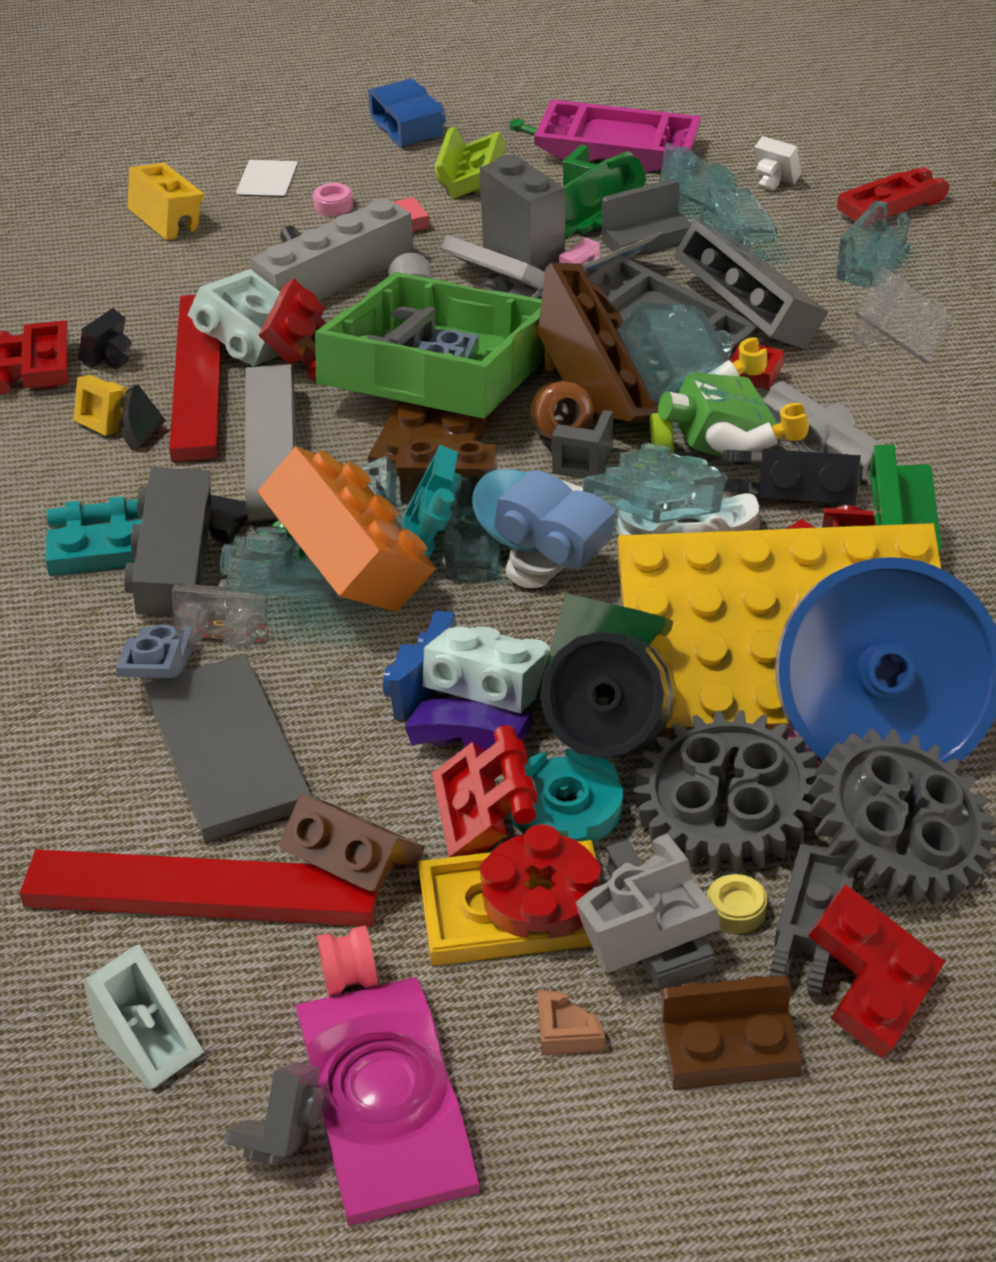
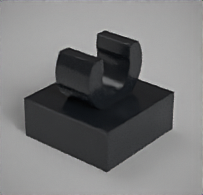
[78,308,132,369]

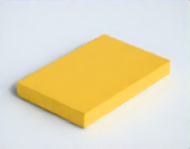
[418,840,602,966]

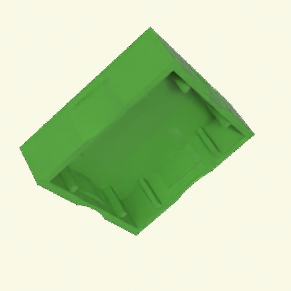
[315,272,545,419]

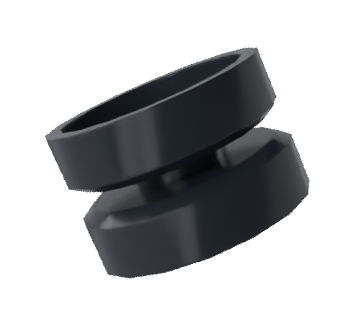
[540,632,677,758]

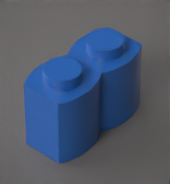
[368,78,446,147]

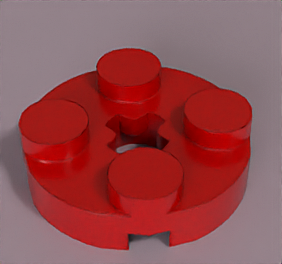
[480,824,601,939]

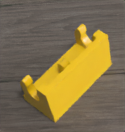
[127,162,204,240]

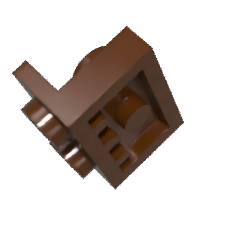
[395,439,497,504]
[279,793,425,892]
[660,975,802,1090]

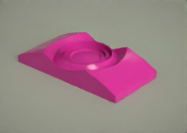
[534,99,701,172]
[295,977,479,1226]

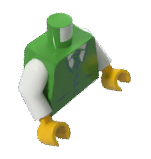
[658,338,809,467]

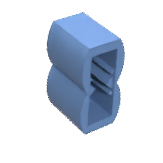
[494,470,616,569]

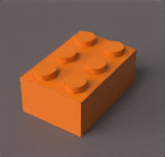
[257,446,436,612]

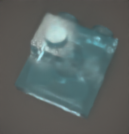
[583,444,726,524]
[220,527,337,602]

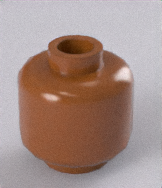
[530,381,595,440]

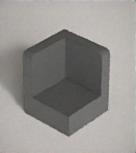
[552,410,613,481]

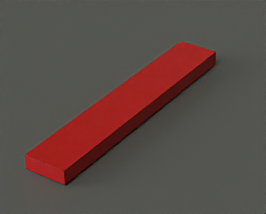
[169,295,223,462]
[19,849,379,927]

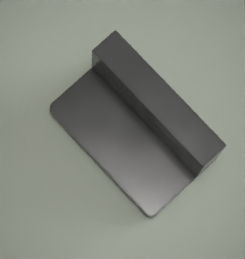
[602,179,692,256]

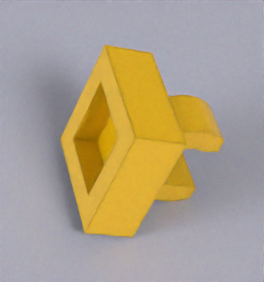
[73,375,128,436]

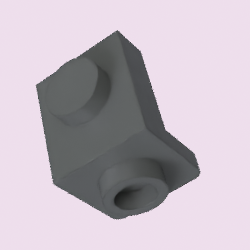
[224,1062,324,1163]

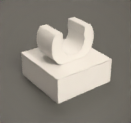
[755,136,801,191]

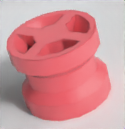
[316,925,378,996]

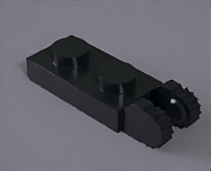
[720,449,861,505]

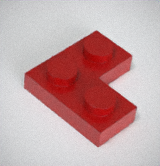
[807,884,946,1058]

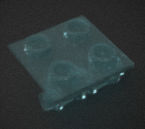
[659,143,737,220]

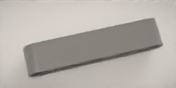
[245,364,296,522]

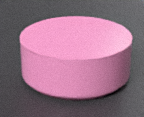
[313,183,353,216]

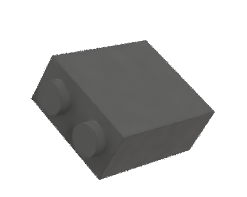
[480,154,565,290]

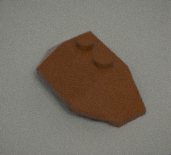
[538,263,661,421]

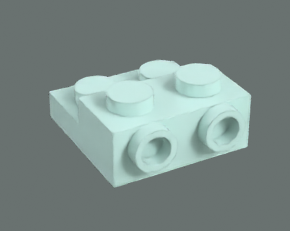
[188,269,280,367]
[422,627,551,713]

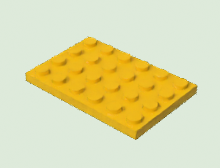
[617,523,941,737]

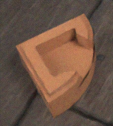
[537,990,605,1055]

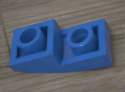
[383,611,456,721]

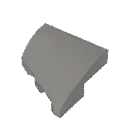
[576,834,721,973]

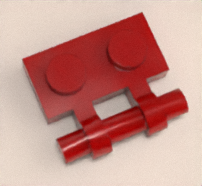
[258,278,333,381]
[0,320,70,395]
[432,725,538,857]

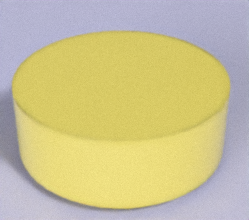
[707,874,767,934]

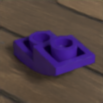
[404,698,534,750]

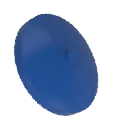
[775,557,996,763]

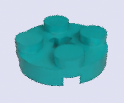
[510,749,623,842]

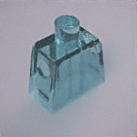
[618,302,733,402]

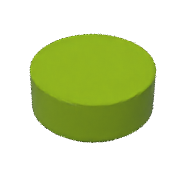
[650,413,674,461]

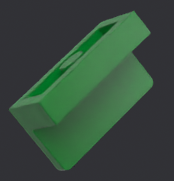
[870,444,942,555]

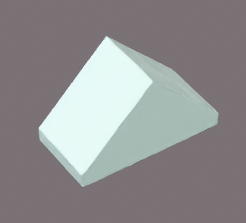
[83,945,204,1089]

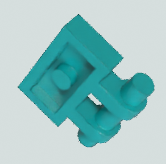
[401,445,461,559]
[45,495,142,576]

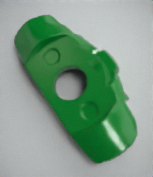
[563,151,646,237]

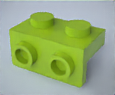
[435,126,507,199]

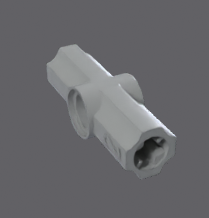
[763,381,883,485]

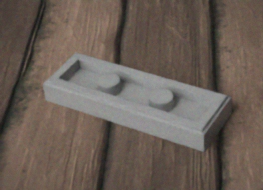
[441,234,545,290]

